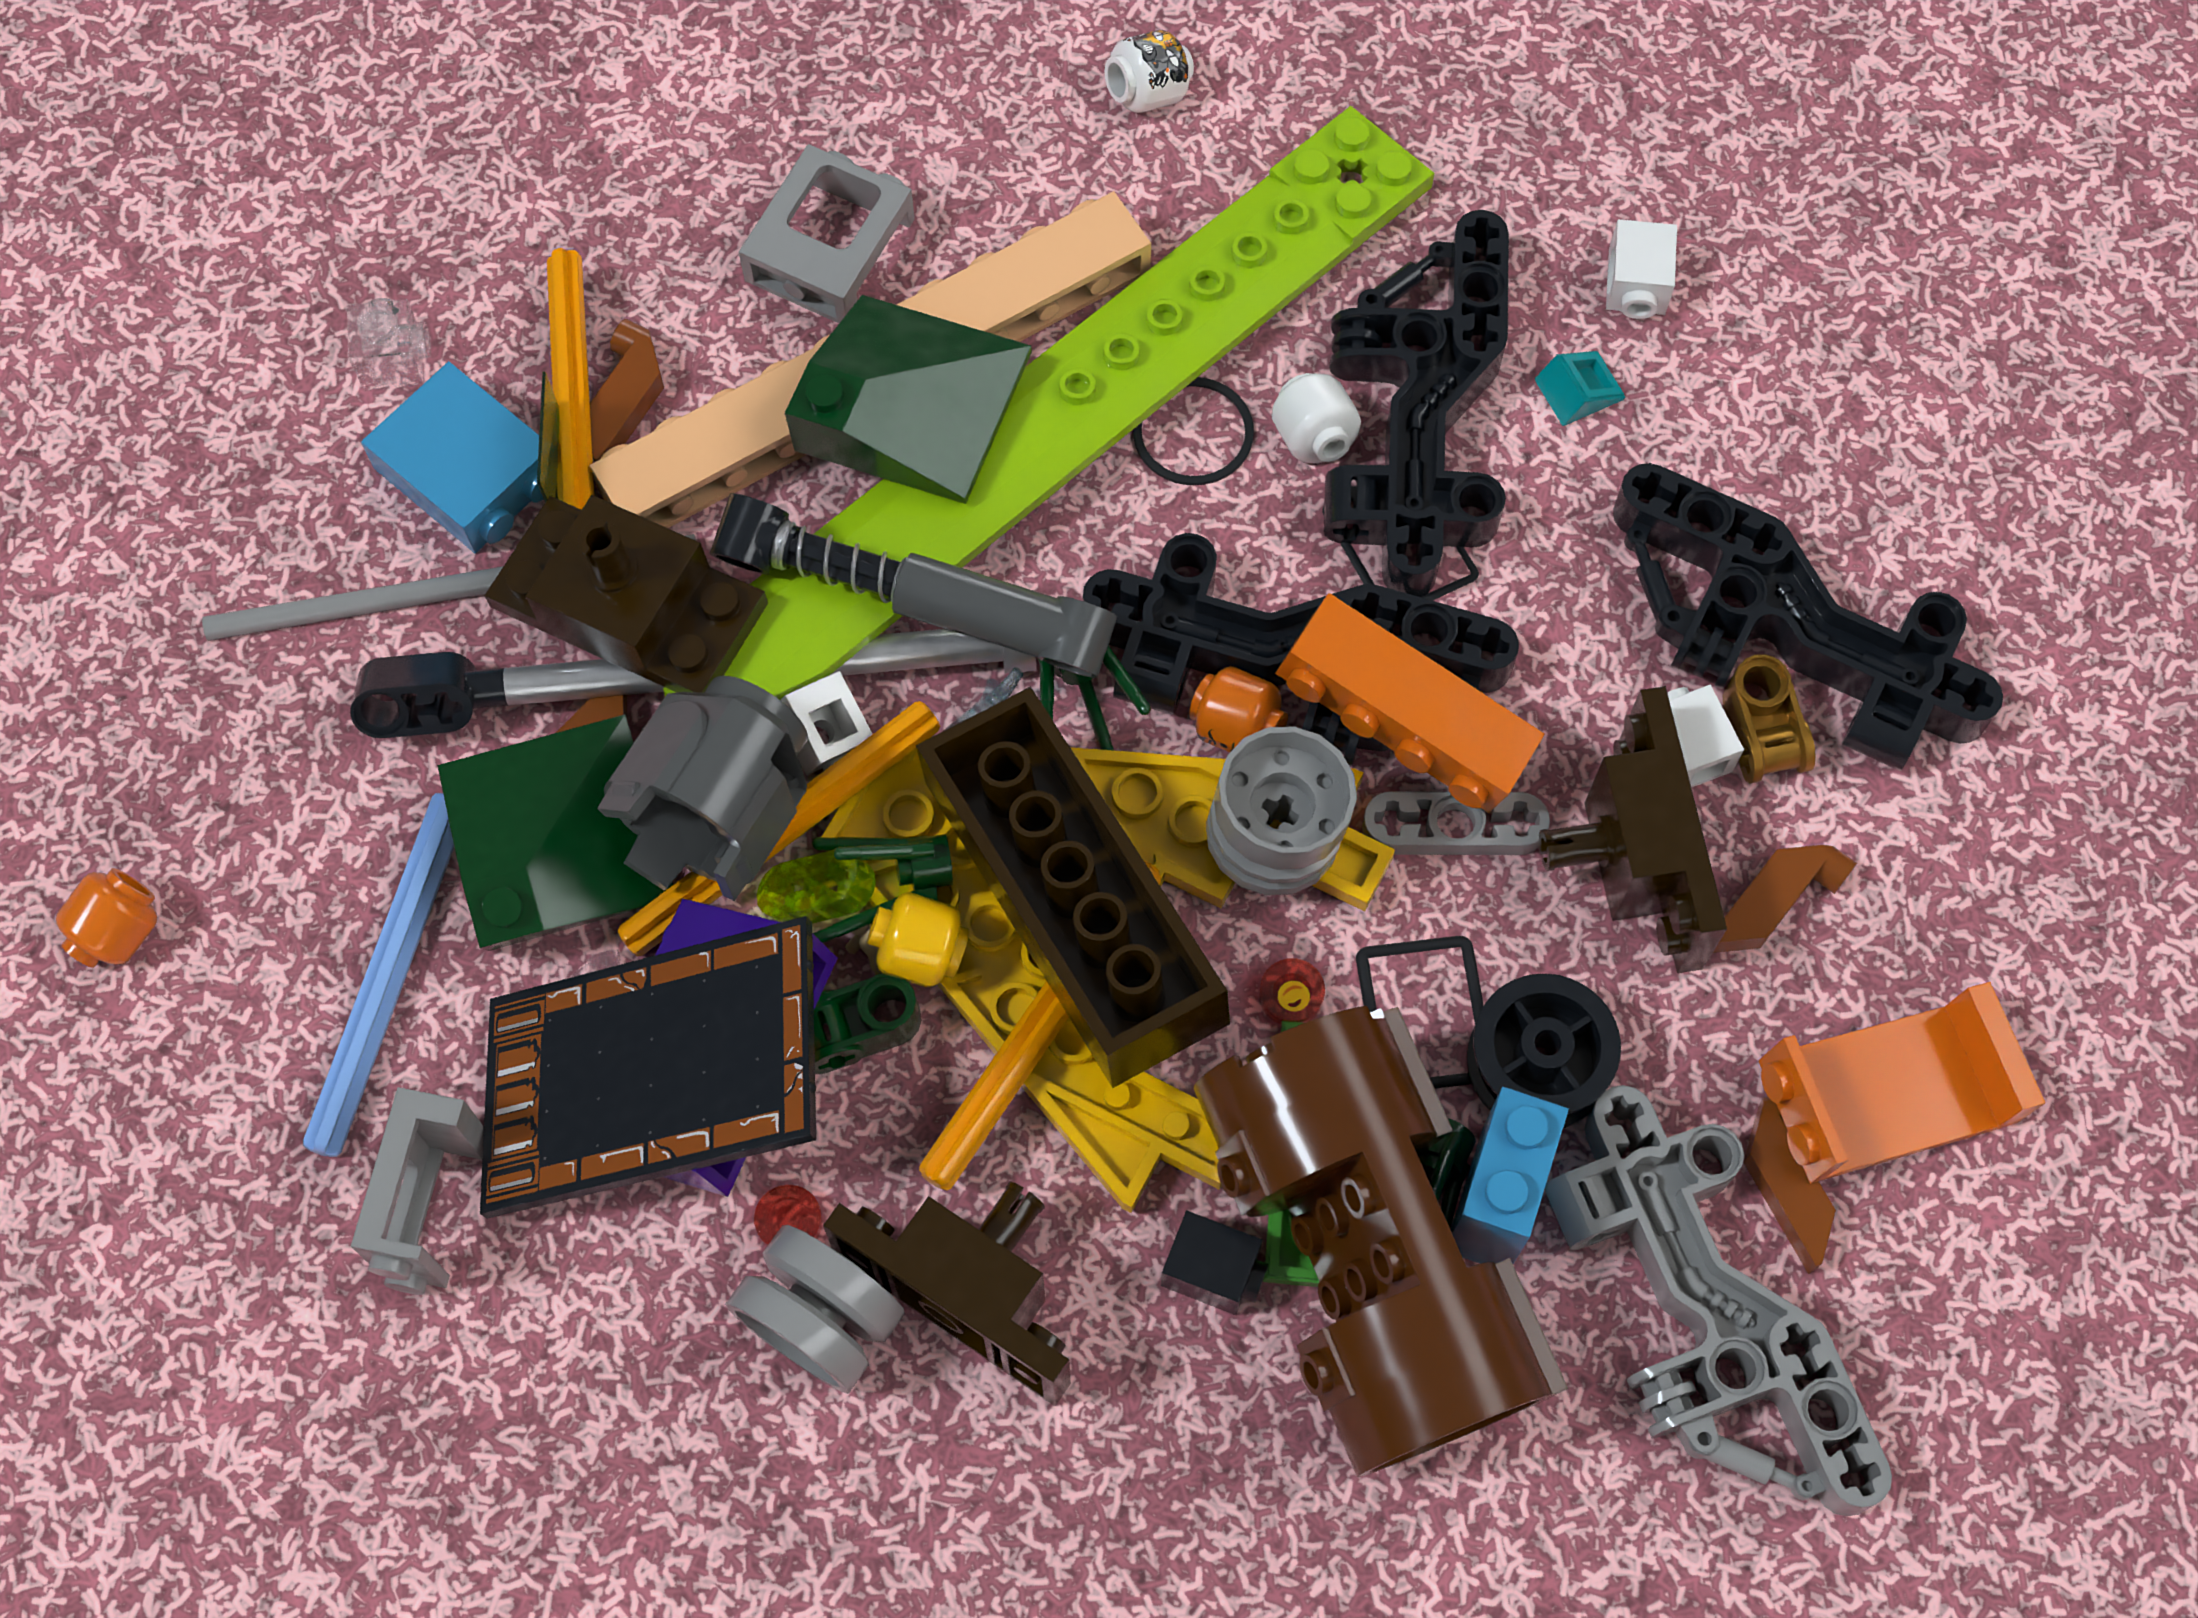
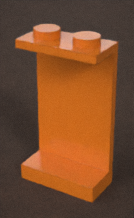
[1758,982,2046,1184]

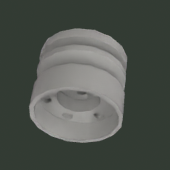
[1206,727,1357,895]

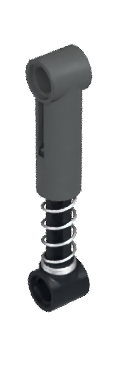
[710,493,1118,678]

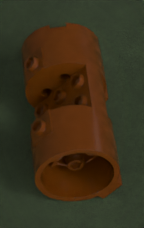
[1194,1006,1568,1477]

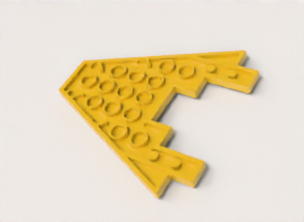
[821,737,1395,1213]

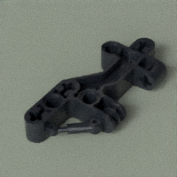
[1323,210,1509,597]
[1613,463,2003,771]
[1083,533,1519,767]

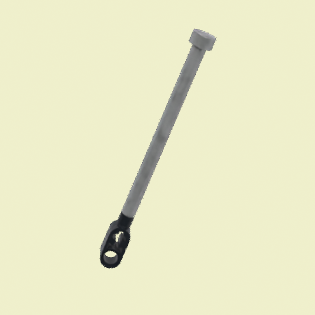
[350,629,1036,738]

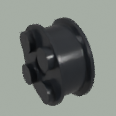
[1466,974,1621,1129]

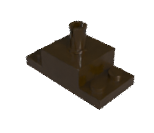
[484,495,768,693]
[1539,686,1727,973]
[823,1181,1071,1406]

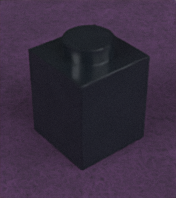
[1161,1210,1269,1315]

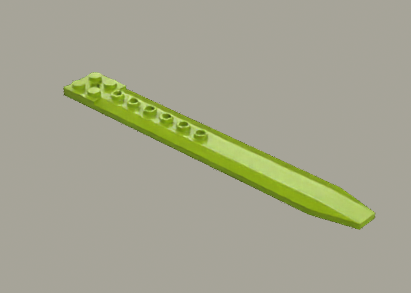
[663,106,1434,700]

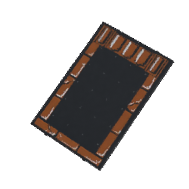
[480,916,816,1219]

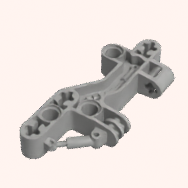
[1544,1085,1892,1516]

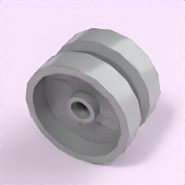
[725,1225,905,1394]

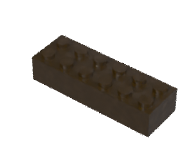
[916,686,1230,1088]

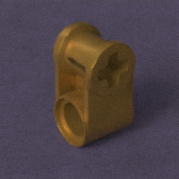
[1722,655,1816,784]

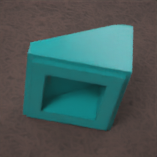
[1534,351,1626,426]

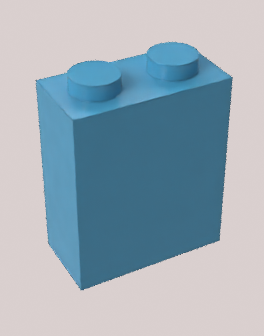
[361,361,557,554]
[1450,1086,1569,1264]

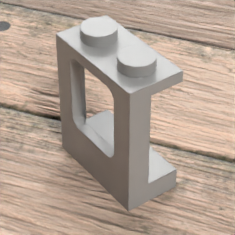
[739,144,915,323]
[351,1087,484,1295]

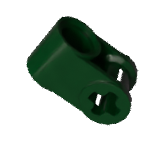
[814,974,922,1074]

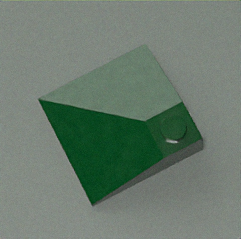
[785,295,1032,504]
[437,714,673,951]

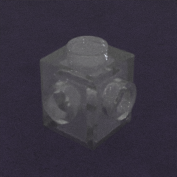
[347,298,431,392]

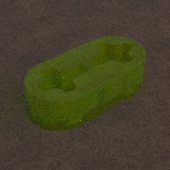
[756,850,876,924]

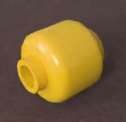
[867,892,969,988]

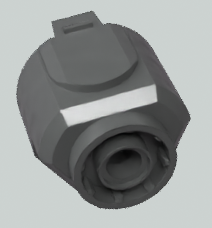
[597,676,808,901]

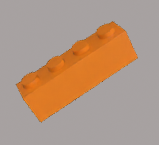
[1275,593,1545,813]

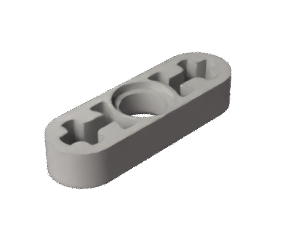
[1362,791,1550,855]

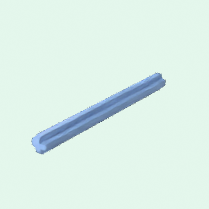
[303,793,454,1157]

